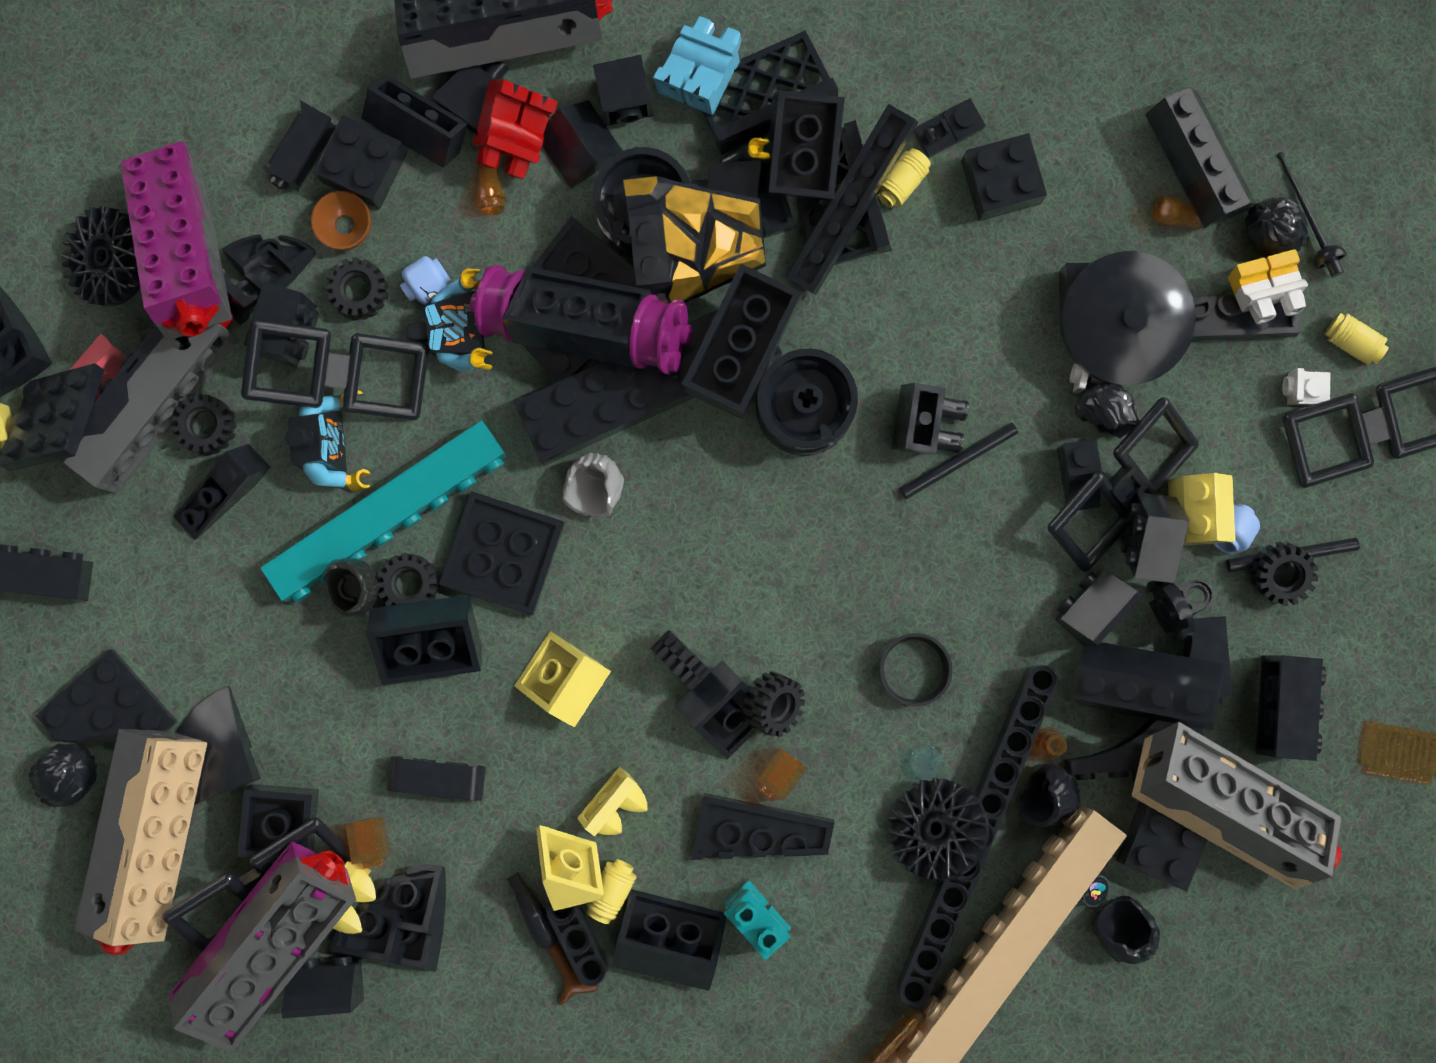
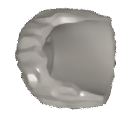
[563,452,624,518]

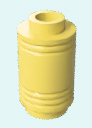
[877,148,931,208]
[1324,313,1389,365]
[586,859,637,924]

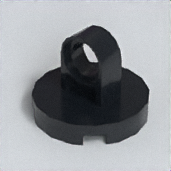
[1146,580,1213,641]

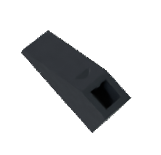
[173,444,271,540]

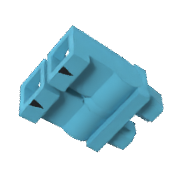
[653,16,742,115]

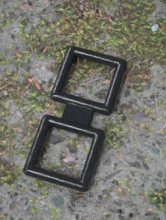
[241,319,429,420]
[1282,367,1436,488]
[1047,397,1199,572]
[162,817,356,952]

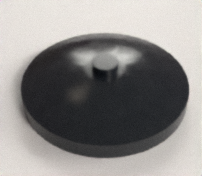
[1060,251,1196,385]

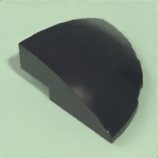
[0,286,53,397]
[176,686,261,805]
[330,865,446,972]

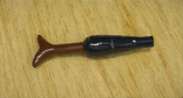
[507,872,599,1005]

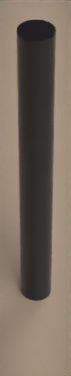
[900,422,1018,500]
[1227,537,1360,572]

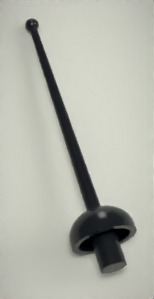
[1277,152,1347,278]

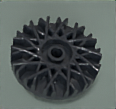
[61,206,141,306]
[887,778,989,881]

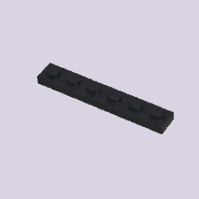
[786,104,919,295]

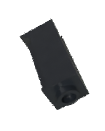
[263,100,337,192]

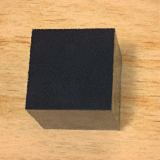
[593,55,653,126]

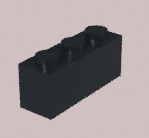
[361,74,468,168]
[0,544,93,601]

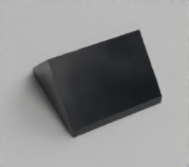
[542,100,623,189]

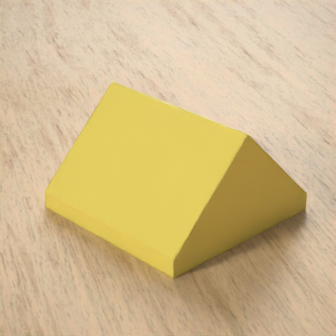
[536,825,604,911]

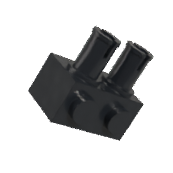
[891,383,969,454]

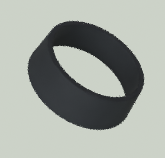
[879,633,952,707]

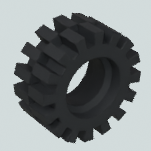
[326,257,389,320]
[171,394,237,455]
[1251,542,1319,606]
[377,553,440,606]
[650,629,711,690]
[743,671,805,737]

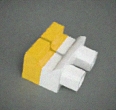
[1228,249,1308,324]

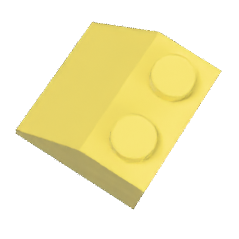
[1168,473,1235,545]
[514,631,611,727]

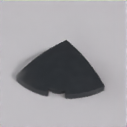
[222,234,316,293]

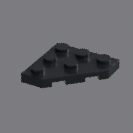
[35,649,178,743]

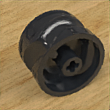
[593,147,690,258]
[756,348,858,456]

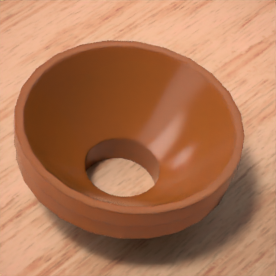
[311,191,372,251]

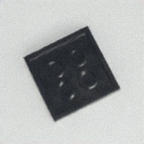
[0,363,105,472]
[439,491,565,616]

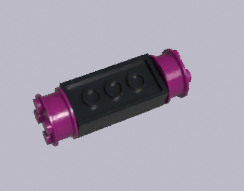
[470,265,693,374]

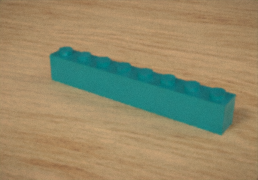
[260,420,507,603]

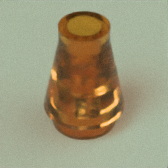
[475,166,507,215]
[1152,194,1202,229]
[1033,727,1067,760]

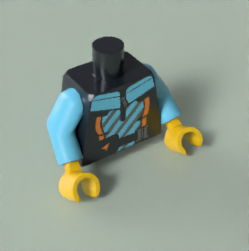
[408,268,493,371]
[285,390,370,492]

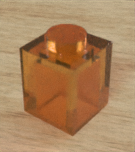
[756,747,807,801]
[345,816,391,869]

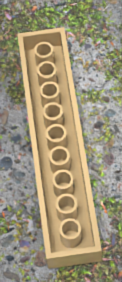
[882,805,1127,1063]

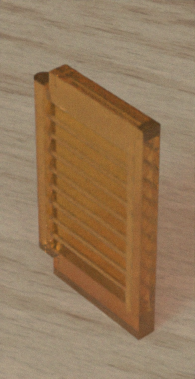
[1359,721,1436,786]
[860,1007,923,1063]

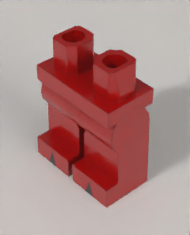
[473,79,558,179]

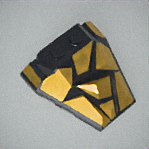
[623,176,766,303]

